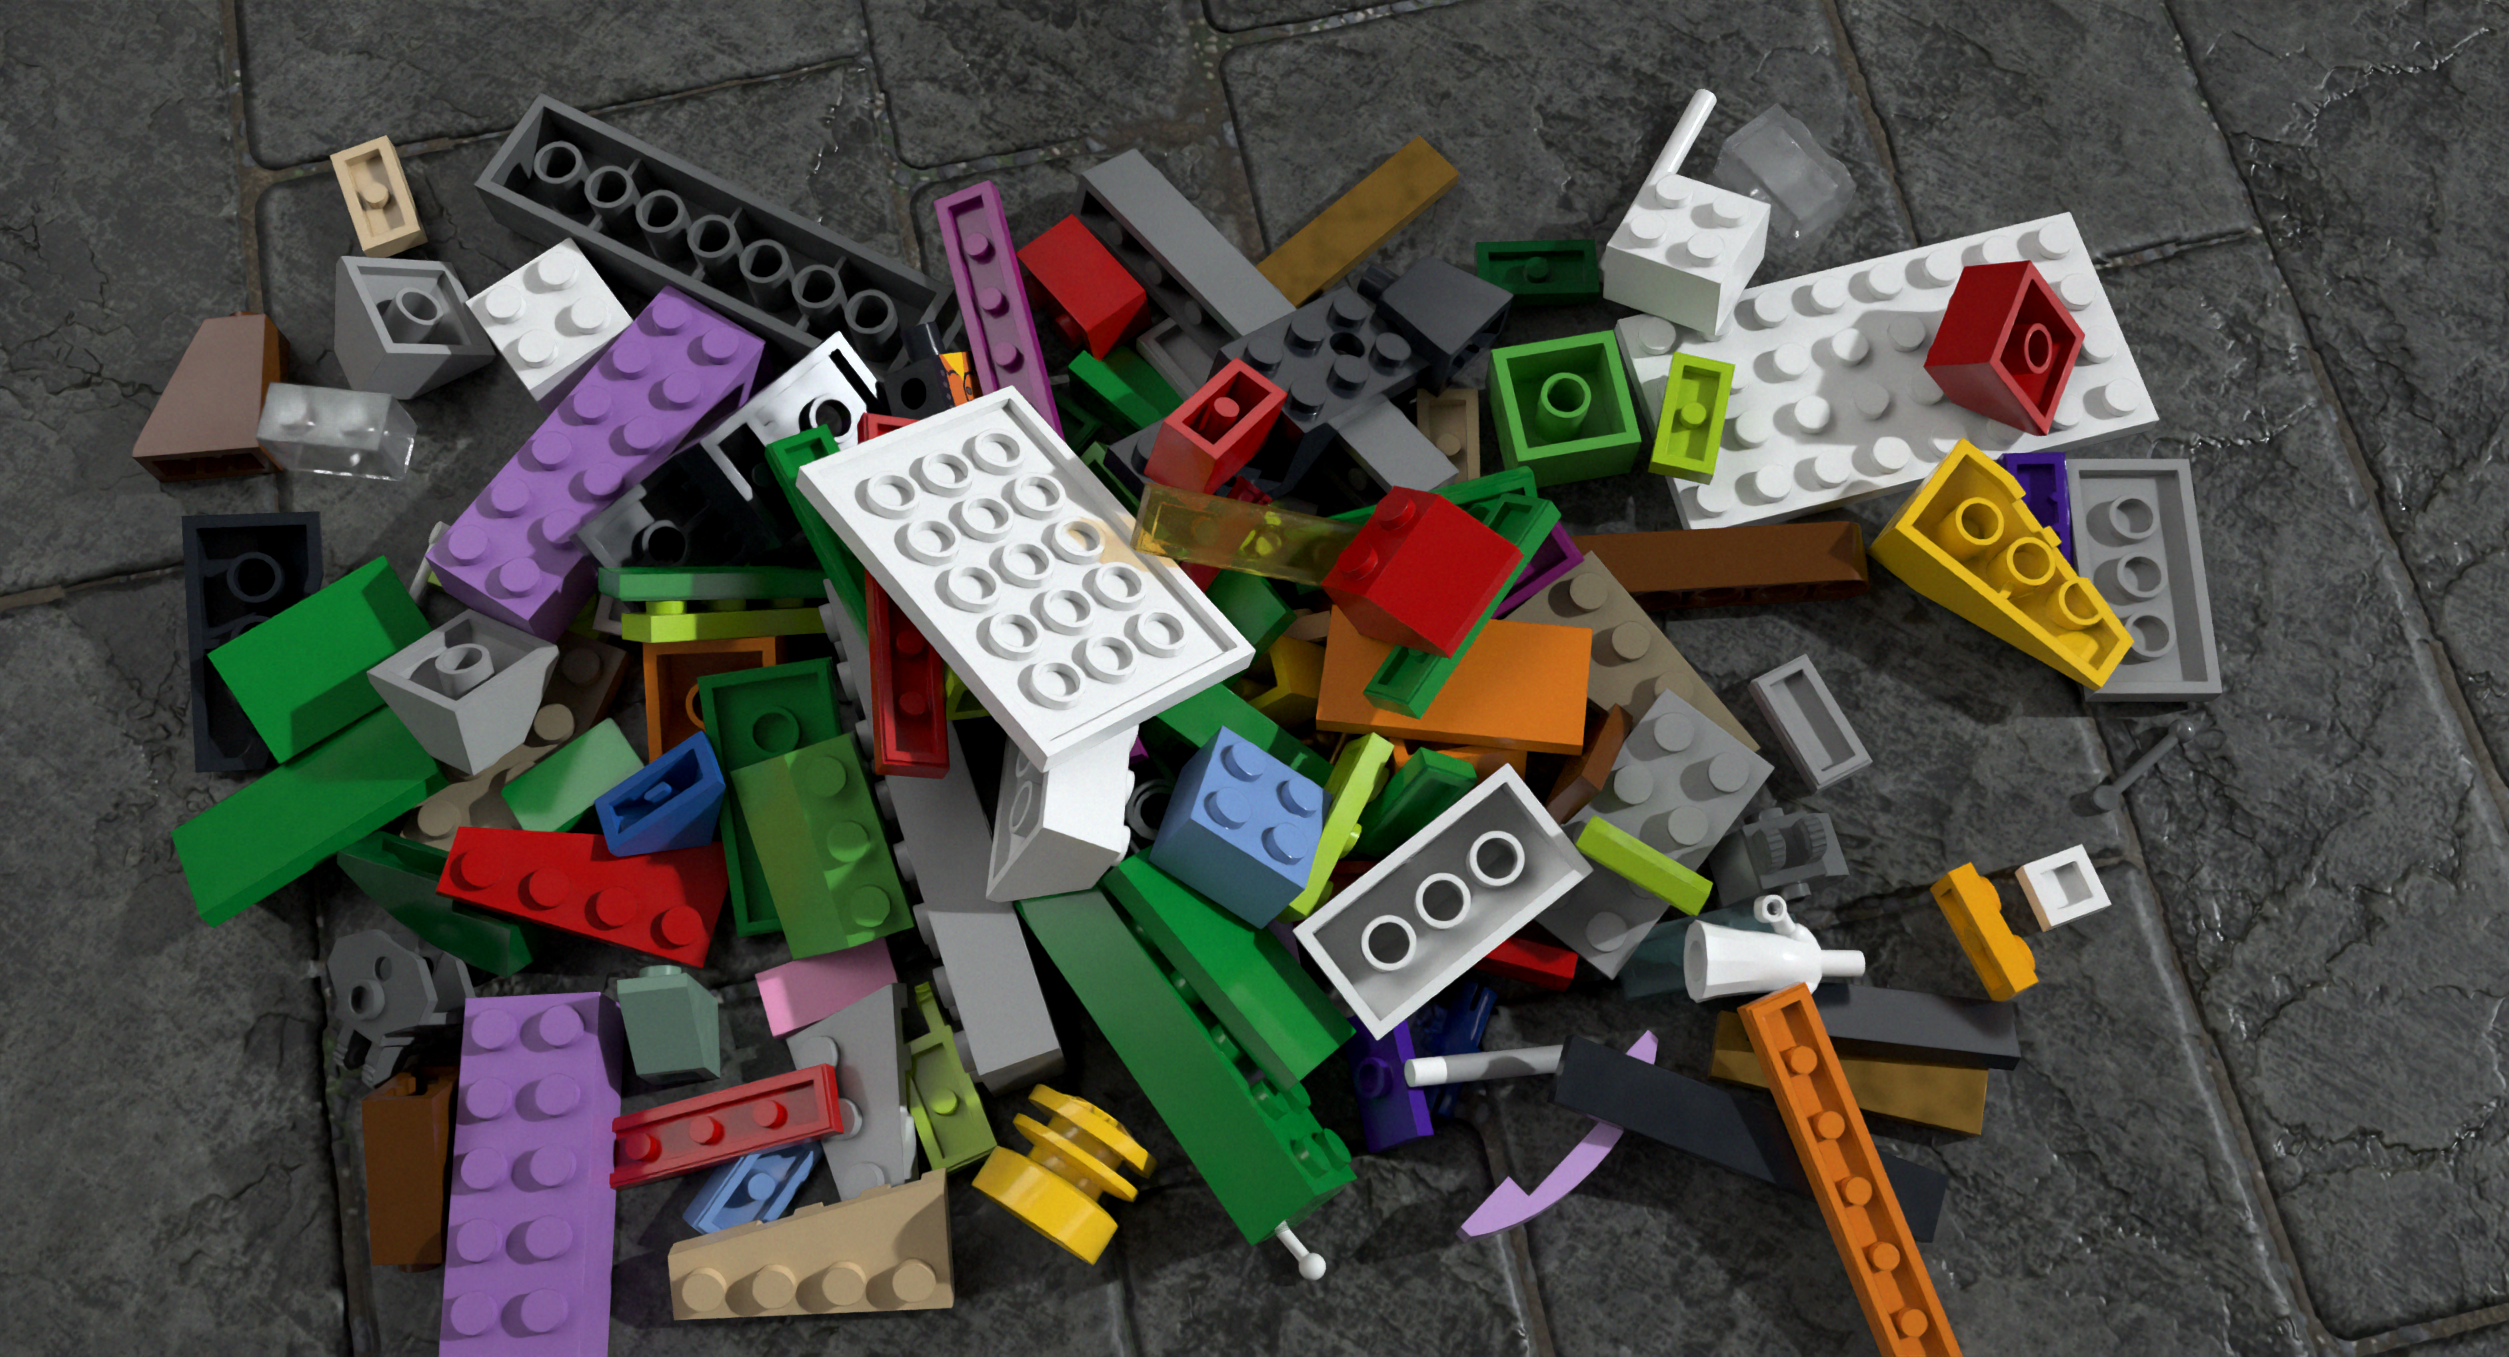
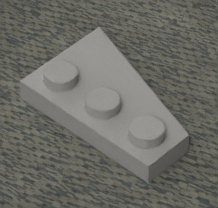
[786,983,919,1201]

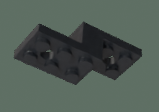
[1102,285,1431,549]
[569,331,892,613]

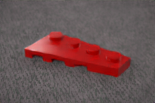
[435,826,729,971]

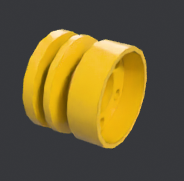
[971,1084,1158,1266]

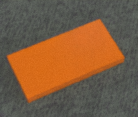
[1316,605,1593,756]

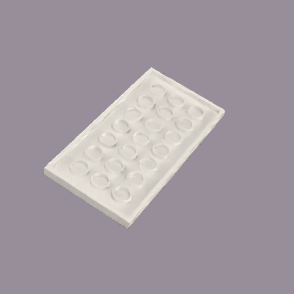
[1614,212,2159,530]

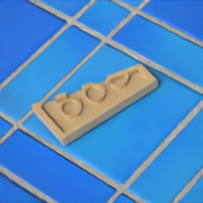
[668,1167,955,1320]

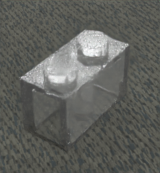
[1713,103,1857,253]
[255,382,418,481]

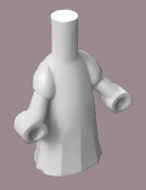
[1683,895,1865,1003]

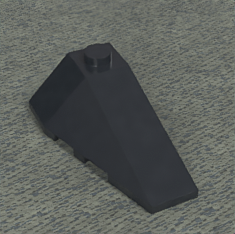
[181,511,324,773]

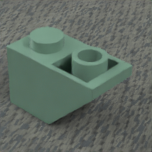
[617,965,720,1086]

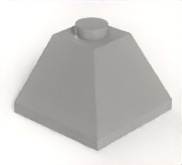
[334,256,496,399]
[366,609,560,776]

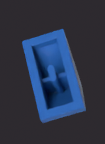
[594,730,726,857]

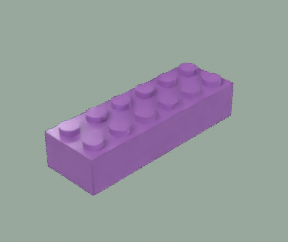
[424,284,776,644]
[439,992,625,1357]

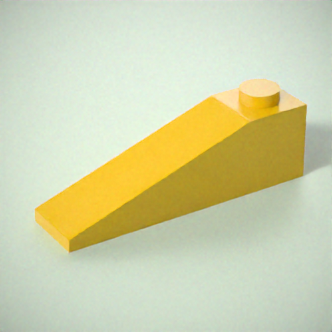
[1866,437,2134,692]

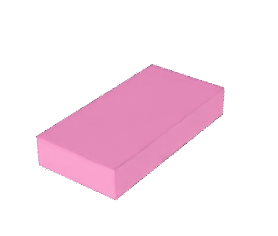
[755,936,900,1041]

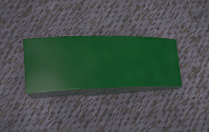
[337,831,547,978]

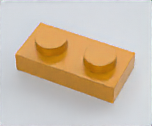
[1930,862,2039,1002]

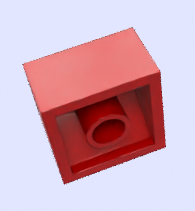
[1923,260,2085,436]
[1320,485,1524,659]

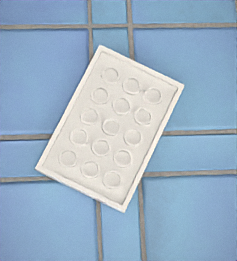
[796,385,1256,774]

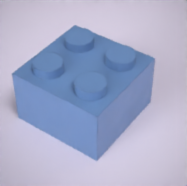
[1148,725,1332,930]

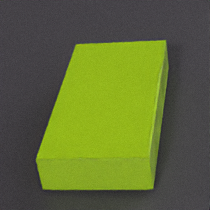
[1575,815,1713,916]

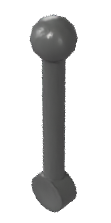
[2089,719,2195,813]

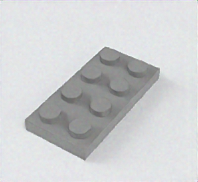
[2066,459,2222,702]
[1532,687,1775,981]

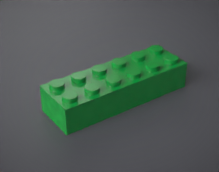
[1013,854,1357,1246]

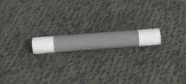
[1404,1045,1563,1087]

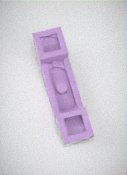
[1455,1030,1658,1243]

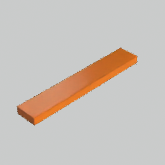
[1737,982,1963,1357]

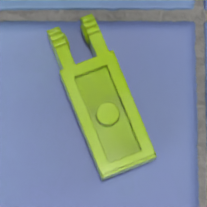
[901,982,1000,1177]

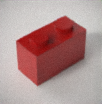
[1015,214,1152,362]
[1144,357,1288,511]

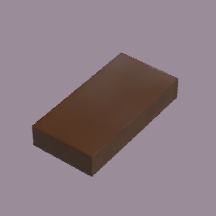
[1544,703,1633,826]

